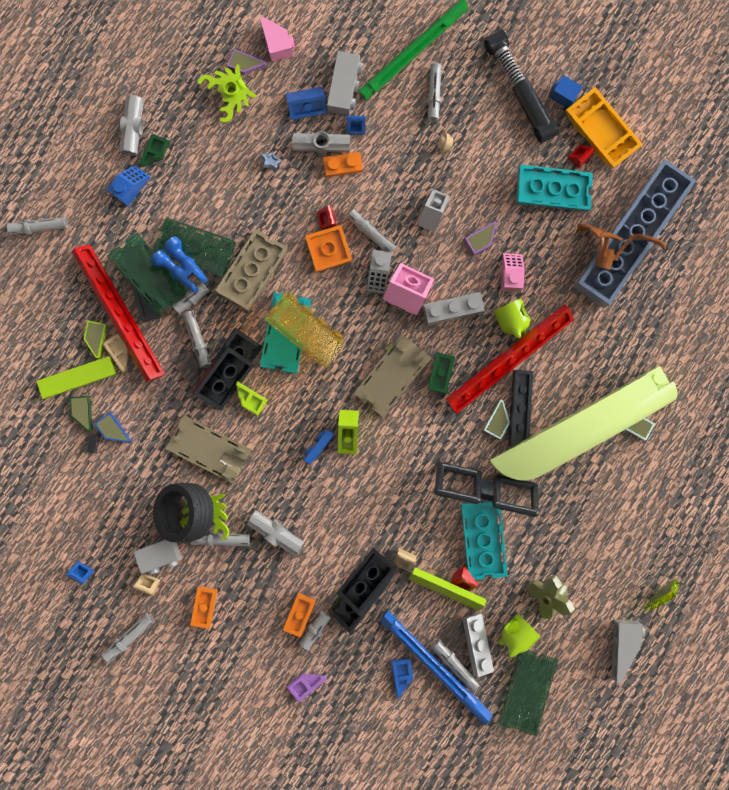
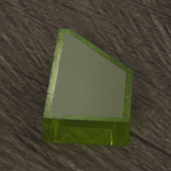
[645,579,680,611]

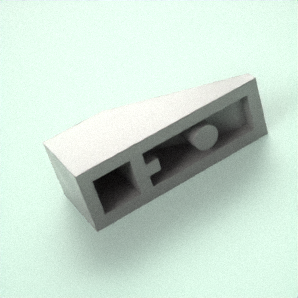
[612,619,645,683]

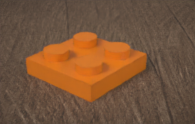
[305,225,352,273]

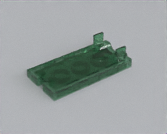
[152,217,236,278]
[107,233,188,316]
[498,650,559,736]

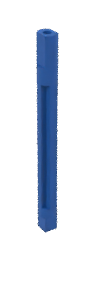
[379,610,493,725]

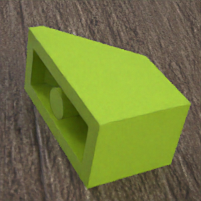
[338,410,359,454]

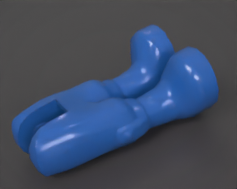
[150,236,208,293]

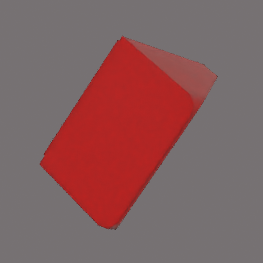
[451,566,478,592]

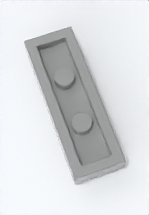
[462,613,494,677]

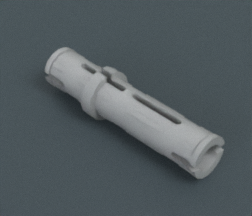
[427,63,442,122]
[347,209,397,253]
[7,216,68,236]
[182,311,211,368]
[191,531,250,547]
[101,613,155,663]
[431,639,479,692]

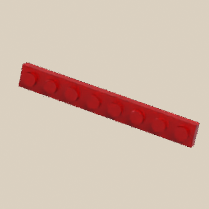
[72,245,165,383]
[446,304,574,414]

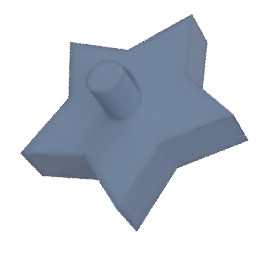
[260,151,282,171]

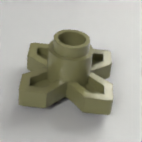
[526,575,575,619]

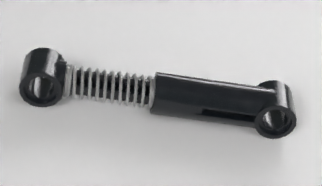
[484,29,559,144]

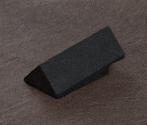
[192,327,263,410]
[328,548,399,634]

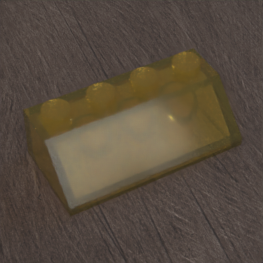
[264,291,344,369]

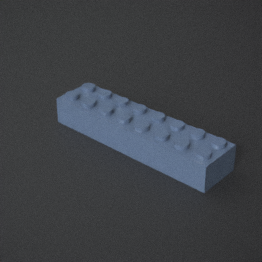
[573,159,696,309]

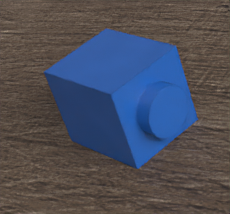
[550,75,583,108]

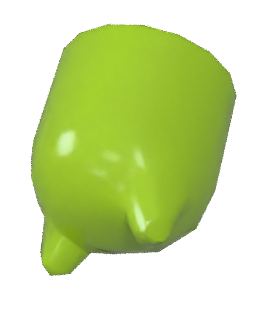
[493,299,530,338]
[498,613,541,658]

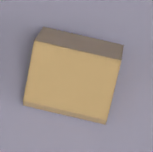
[392,548,416,572]
[133,573,160,596]

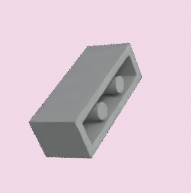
[327,51,363,116]
[423,292,485,326]

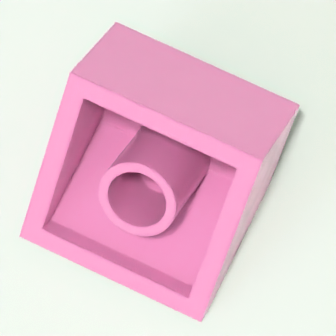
[383,263,434,315]

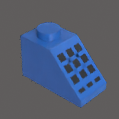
[107,166,150,207]

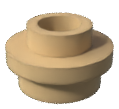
[438,134,453,153]

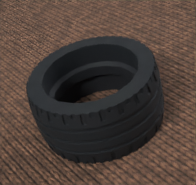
[153,483,214,543]

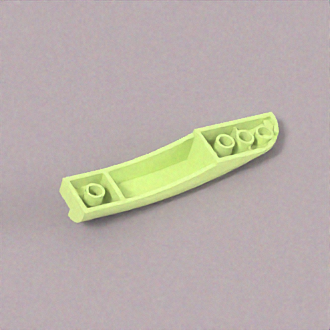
[489,366,677,481]

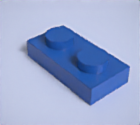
[304,430,334,465]

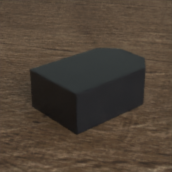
[87,435,101,453]

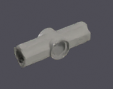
[120,95,144,156]
[293,131,350,154]
[247,510,304,556]

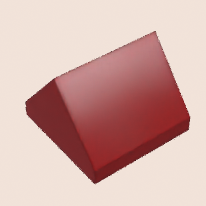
[568,145,594,169]
[317,205,337,230]

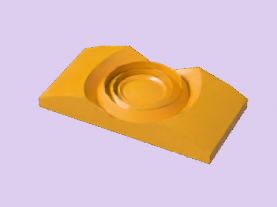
[565,87,643,169]

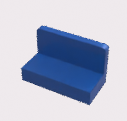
[286,87,328,120]

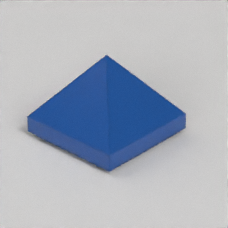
[347,116,365,135]
[66,561,94,585]

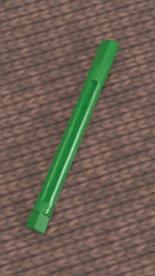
[359,0,468,101]

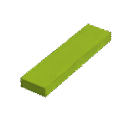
[37,356,117,399]
[408,568,486,611]

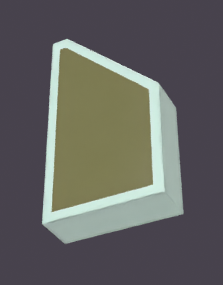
[483,399,510,440]
[625,418,655,440]

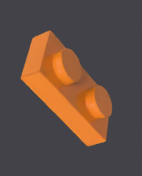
[323,152,363,178]
[190,586,218,629]
[283,592,316,638]

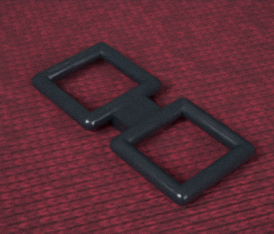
[434,462,539,517]

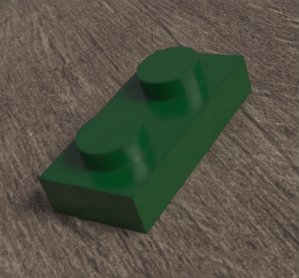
[427,352,455,394]

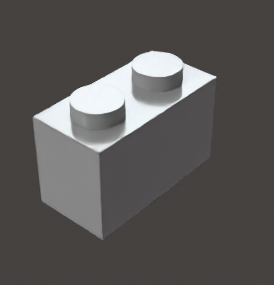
[134,540,182,576]

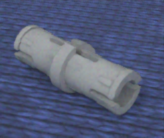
[172,282,210,314]
[299,611,331,650]

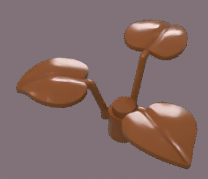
[576,224,666,270]

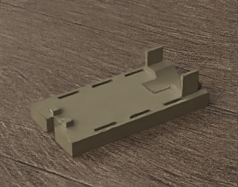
[215,229,288,312]
[354,334,431,417]
[166,415,252,484]

